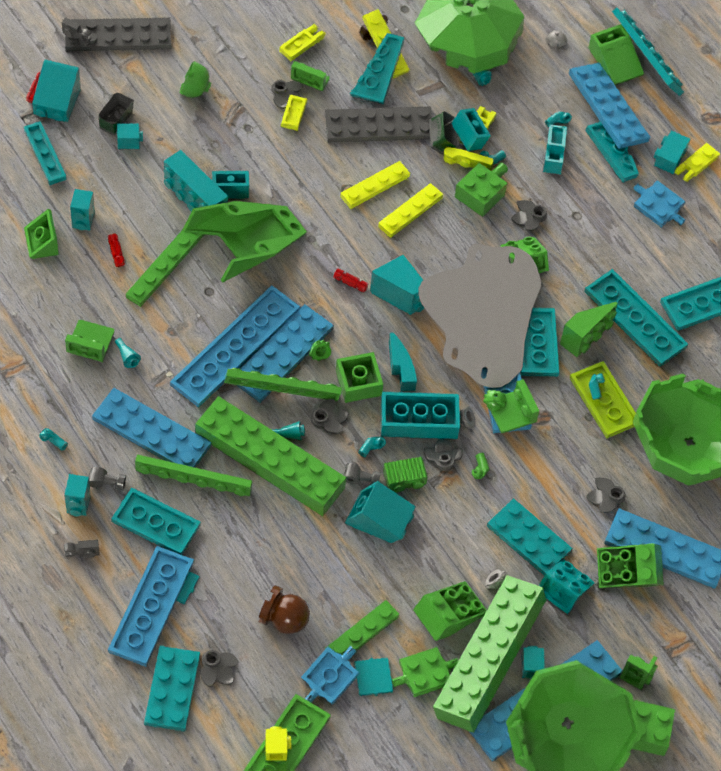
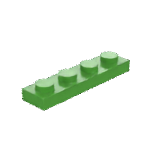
[325,600,399,655]

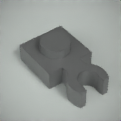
[62,17,91,44]
[64,539,100,558]

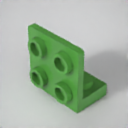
[500,237,549,273]
[65,320,115,362]
[490,379,539,433]

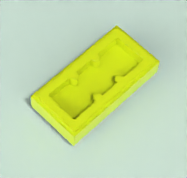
[281,95,307,131]

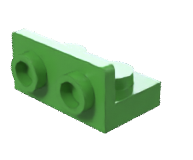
[291,61,330,91]
[620,654,658,690]

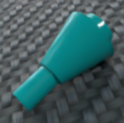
[467,67,492,86]
[115,338,141,368]
[271,421,305,440]

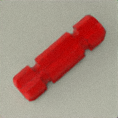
[26,72,41,103]
[108,233,125,268]
[334,268,369,292]

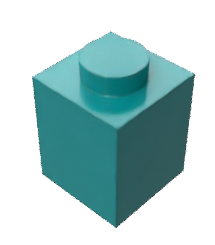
[117,124,143,149]
[521,646,545,679]

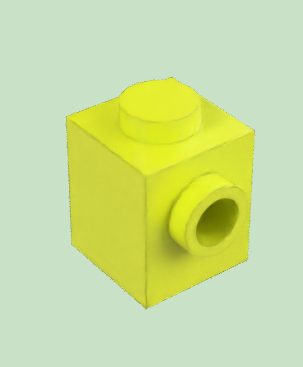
[265,726,291,761]

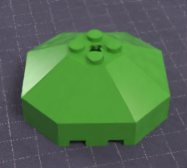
[415,0,524,73]
[633,374,721,486]
[506,660,642,771]

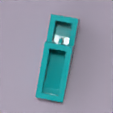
[543,124,567,175]
[389,333,417,391]

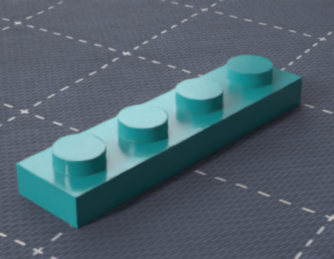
[24,121,67,185]

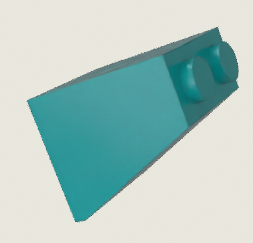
[32,59,81,122]
[370,255,424,315]
[345,481,416,544]

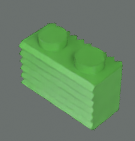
[383,456,428,492]

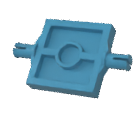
[633,180,686,228]
[301,646,360,705]

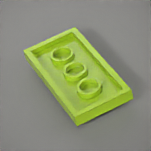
[570,361,636,439]

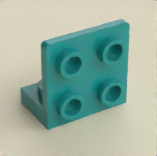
[539,559,595,614]

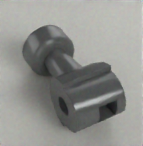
[344,463,381,485]
[89,467,126,490]

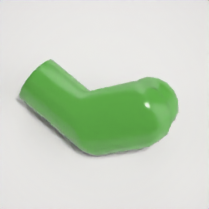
[471,453,489,479]

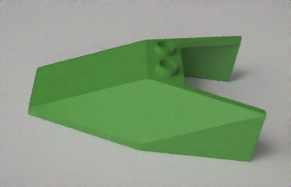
[182,201,307,283]

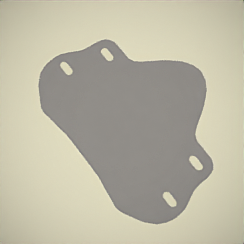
[419,244,541,388]

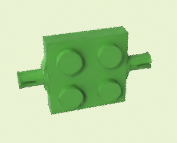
[392,647,459,697]

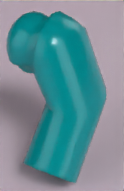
[545,111,572,127]
[479,150,506,165]
[589,373,605,400]
[39,428,68,451]
[358,437,386,457]

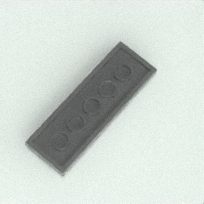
[65,17,171,51]
[325,106,432,143]

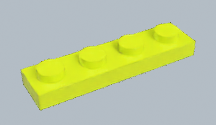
[362,9,410,79]
[340,161,410,209]
[378,183,443,238]

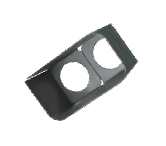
[99,93,134,136]
[429,111,458,155]

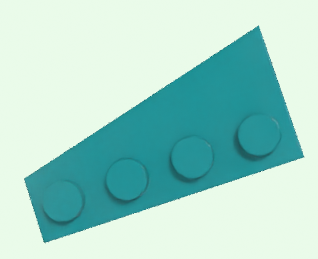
[349,33,405,104]
[585,122,639,183]

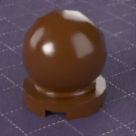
[258,585,310,634]

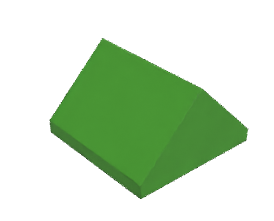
[24,209,59,259]

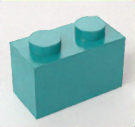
[451,108,491,151]
[653,130,690,174]
[212,171,249,199]
[70,189,95,231]
[64,474,91,516]

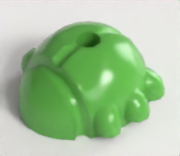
[309,340,331,361]
[483,390,507,411]

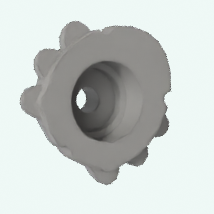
[545,30,567,48]
[460,406,476,428]
[485,570,506,590]

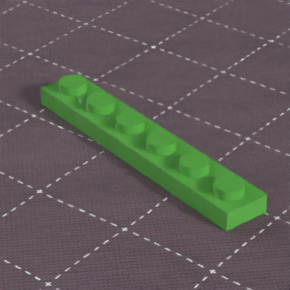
[126,230,205,307]
[224,368,342,401]
[135,454,252,496]

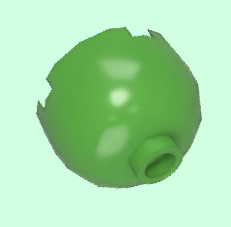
[179,61,211,98]

